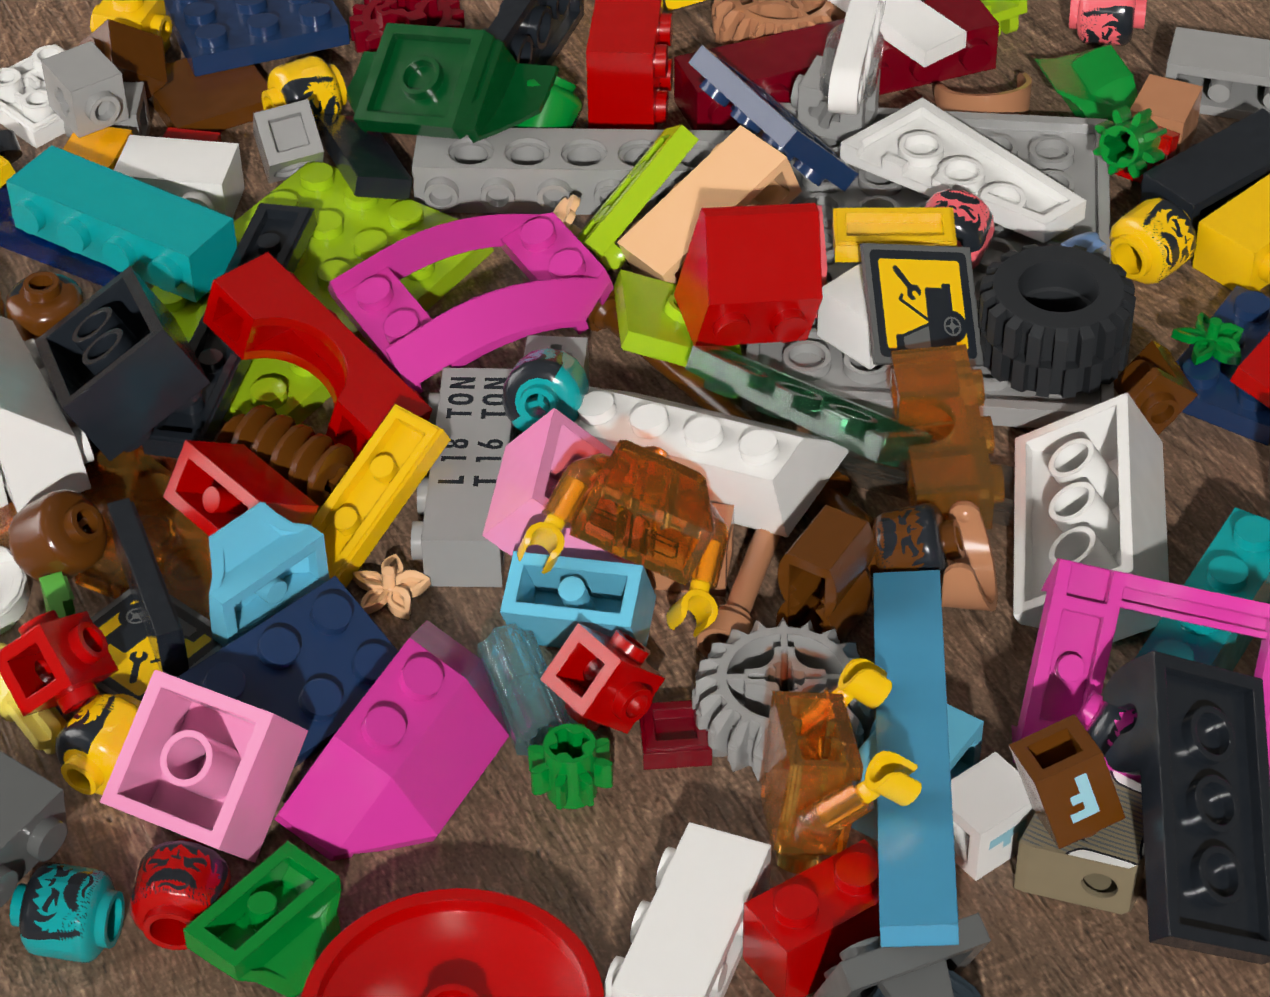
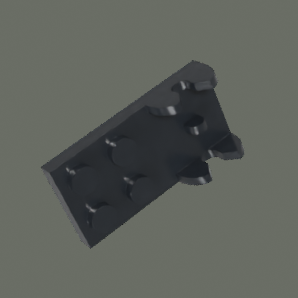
[483,0,584,66]
[1103,651,1270,965]

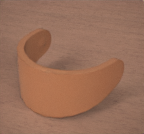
[934,72,1032,115]
[941,500,998,611]

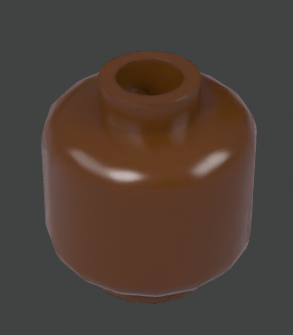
[8,489,108,582]

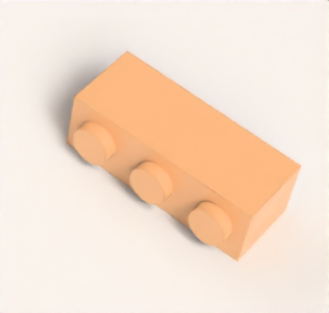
[617,125,802,285]

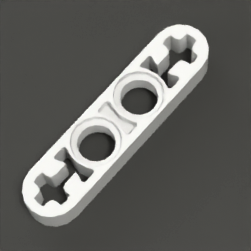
[828,0,886,115]

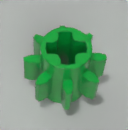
[1093,105,1167,178]
[528,724,613,810]

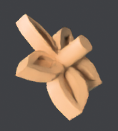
[352,553,431,620]

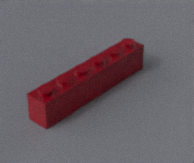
[674,0,999,131]

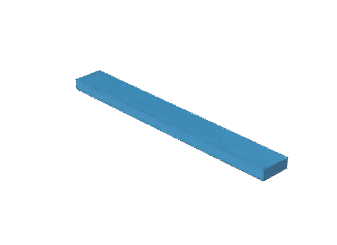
[873,570,959,947]

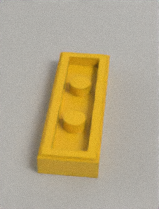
[311,404,451,588]

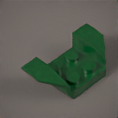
[346,23,559,143]

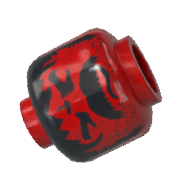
[130,839,231,950]

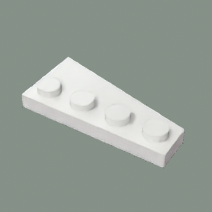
[840,98,1087,243]

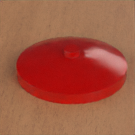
[301,888,604,997]

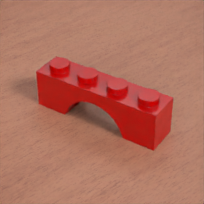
[203,252,433,461]

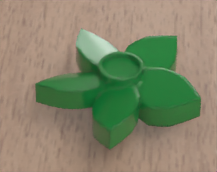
[1171,312,1244,365]

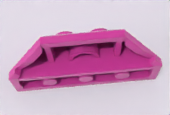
[274,620,509,861]

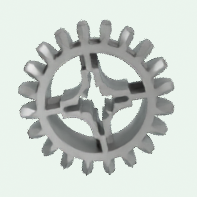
[692,617,876,785]

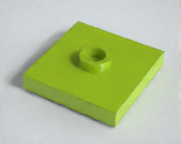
[613,269,743,379]

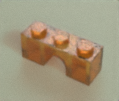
[890,344,1005,530]

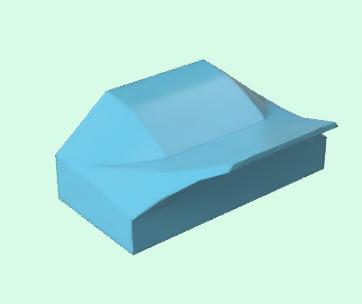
[209,502,330,647]

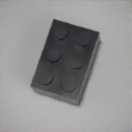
[34,266,210,462]

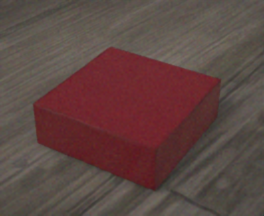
[639,700,712,770]

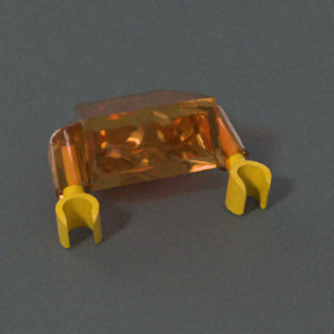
[517,440,729,637]
[761,658,922,874]

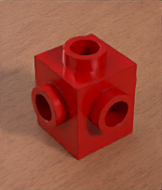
[0,610,119,717]
[540,623,666,734]

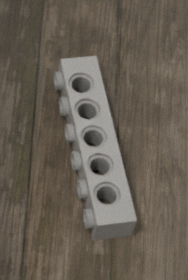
[412,128,734,216]

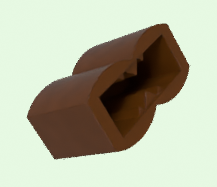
[776,505,875,644]

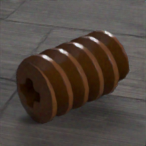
[216,404,354,514]

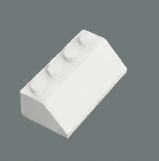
[0,316,94,513]
[574,386,849,537]
[1013,392,1169,642]

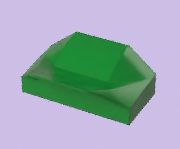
[1035,45,1138,122]
[183,841,342,997]

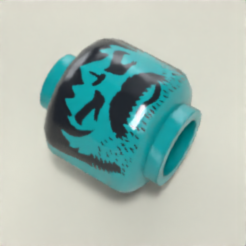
[502,348,590,432]
[9,862,125,963]

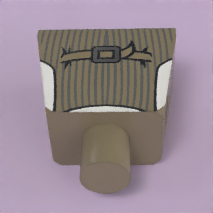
[1014,770,1146,915]

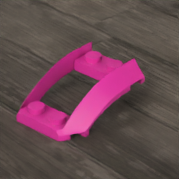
[328,212,614,394]
[1011,558,1270,775]

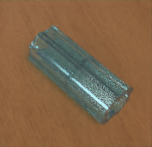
[477,623,572,756]

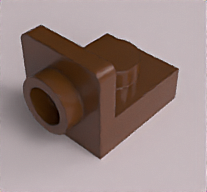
[1114,340,1198,435]

